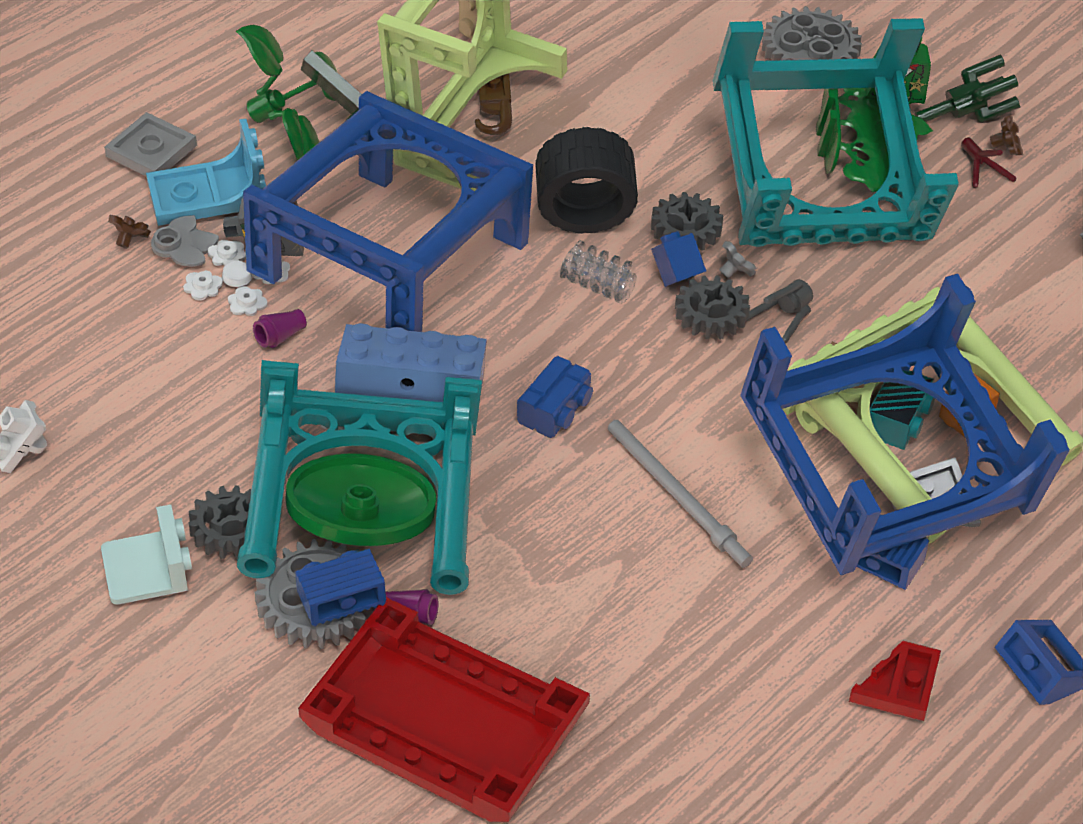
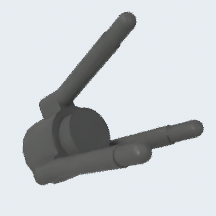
[746,279,813,343]

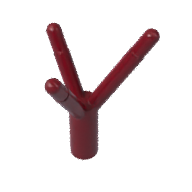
[961,137,1017,188]

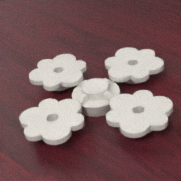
[183,240,290,316]

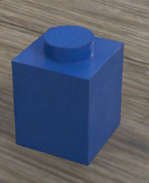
[651,231,706,287]

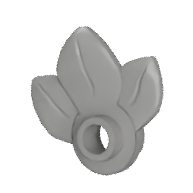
[151,215,219,267]

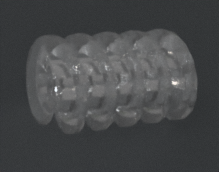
[560,240,636,304]

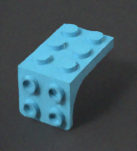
[146,118,266,226]

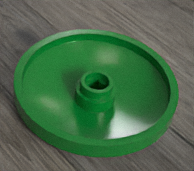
[285,454,436,546]

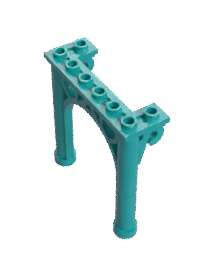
[237,360,482,595]

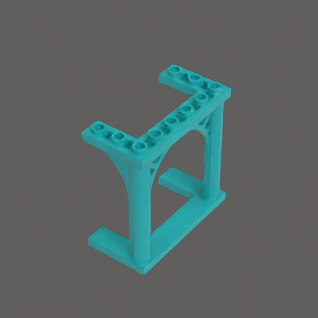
[712,18,959,247]

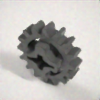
[651,192,723,251]
[675,276,750,339]
[188,485,251,559]

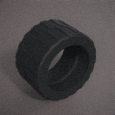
[535,127,638,234]

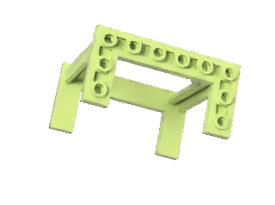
[377,0,567,191]

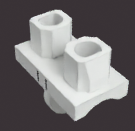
[0,400,47,473]

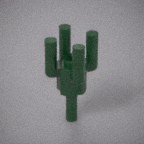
[914,54,1020,122]

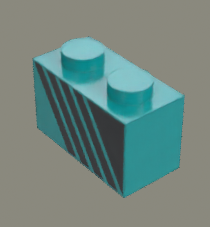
[870,370,935,450]

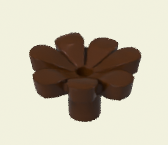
[990,114,1023,155]
[108,215,151,248]

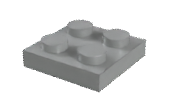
[104,112,197,177]

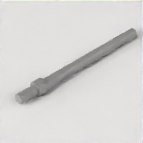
[608,420,753,568]

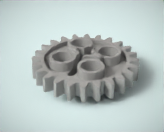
[762,6,862,61]
[254,539,377,649]

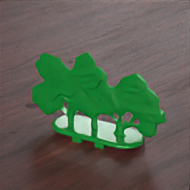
[816,88,933,192]

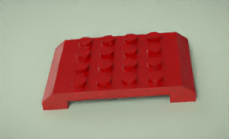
[298,597,590,822]

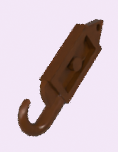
[475,73,513,135]

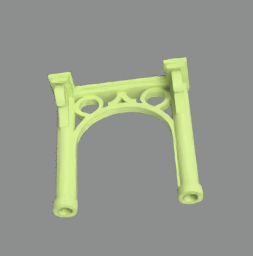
[783,287,1083,544]

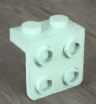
[101,504,192,605]

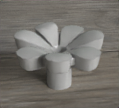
[719,241,757,279]

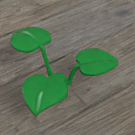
[236,25,337,160]

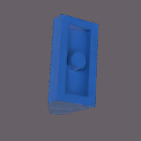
[994,620,1083,705]

